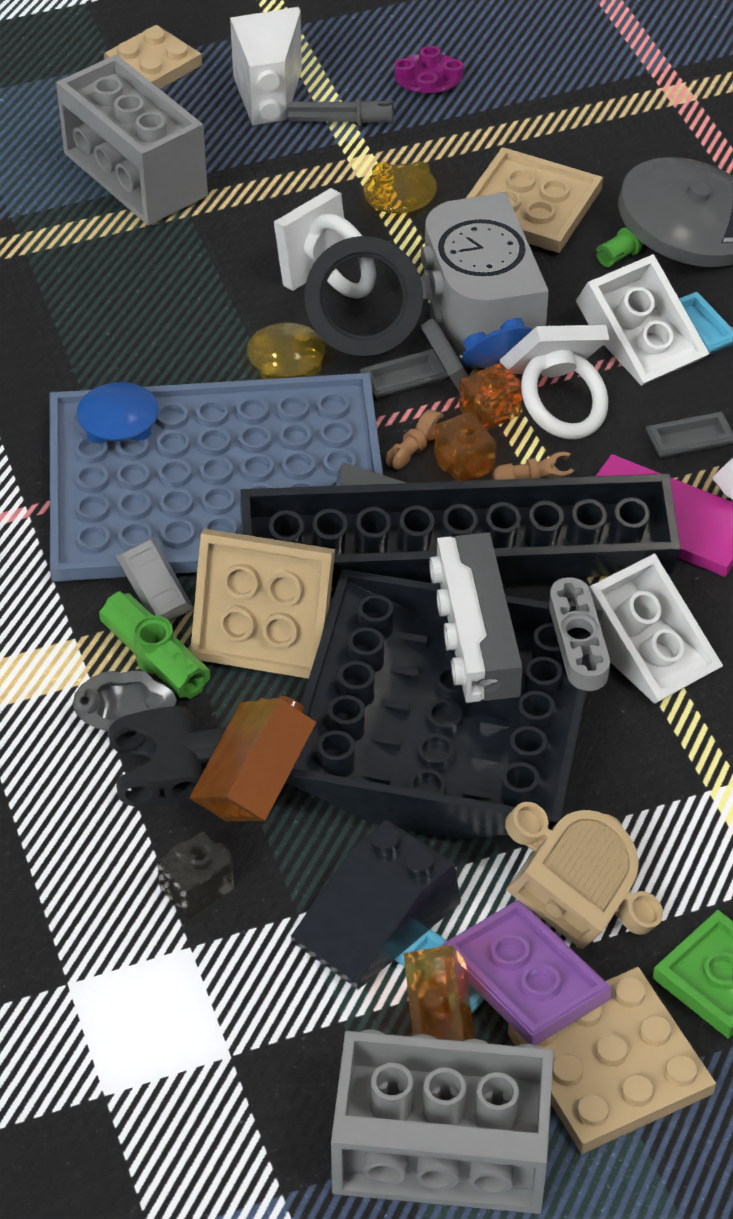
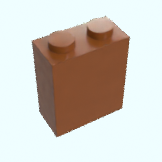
[189,696,316,822]

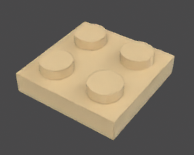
[104,25,202,89]

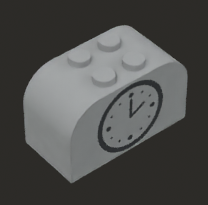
[420,192,549,355]

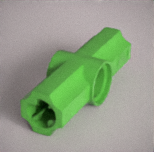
[99,591,210,699]

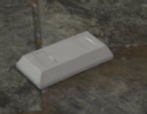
[115,536,194,622]

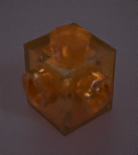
[459,363,522,433]
[434,411,496,481]

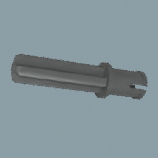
[287,97,394,126]

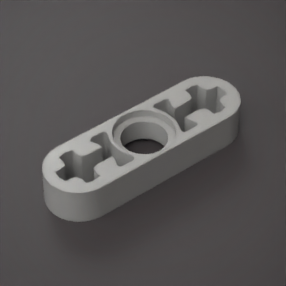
[549,578,610,691]

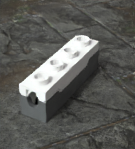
[429,533,523,703]

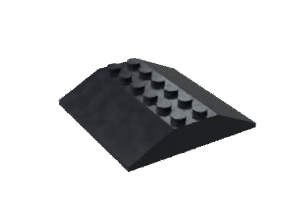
[286,569,603,840]

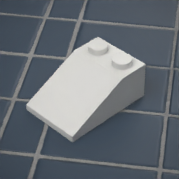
[576,254,709,386]
[569,554,723,704]

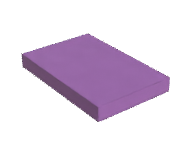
[441,900,612,1046]

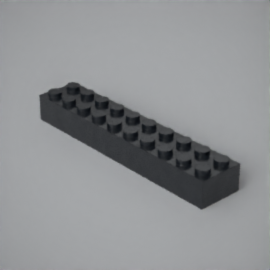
[240,474,680,587]

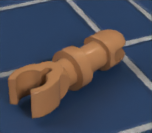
[385,409,447,470]
[492,452,574,480]

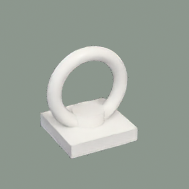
[274,188,376,299]
[500,325,610,439]

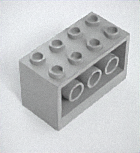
[56,54,208,225]
[331,1030,554,1214]

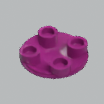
[394,46,464,93]

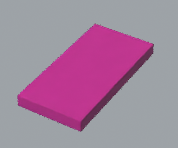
[596,454,733,577]

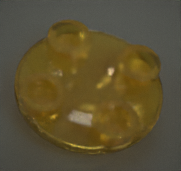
[364,162,437,214]
[247,322,325,379]

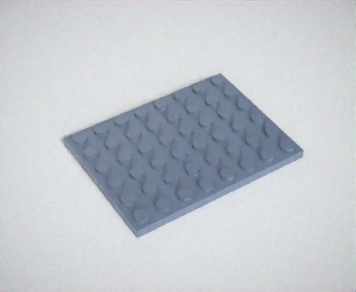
[50,373,383,582]

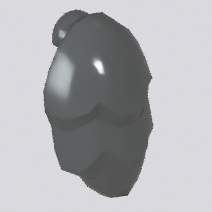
[73,670,176,731]

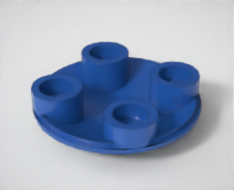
[460,318,533,369]
[77,382,159,444]

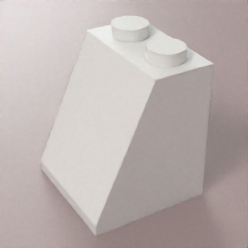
[230,7,302,126]

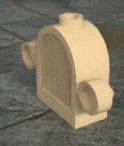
[505,802,663,950]

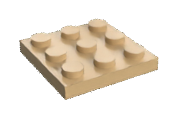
[466,147,603,253]
[190,529,335,679]
[508,967,716,1154]

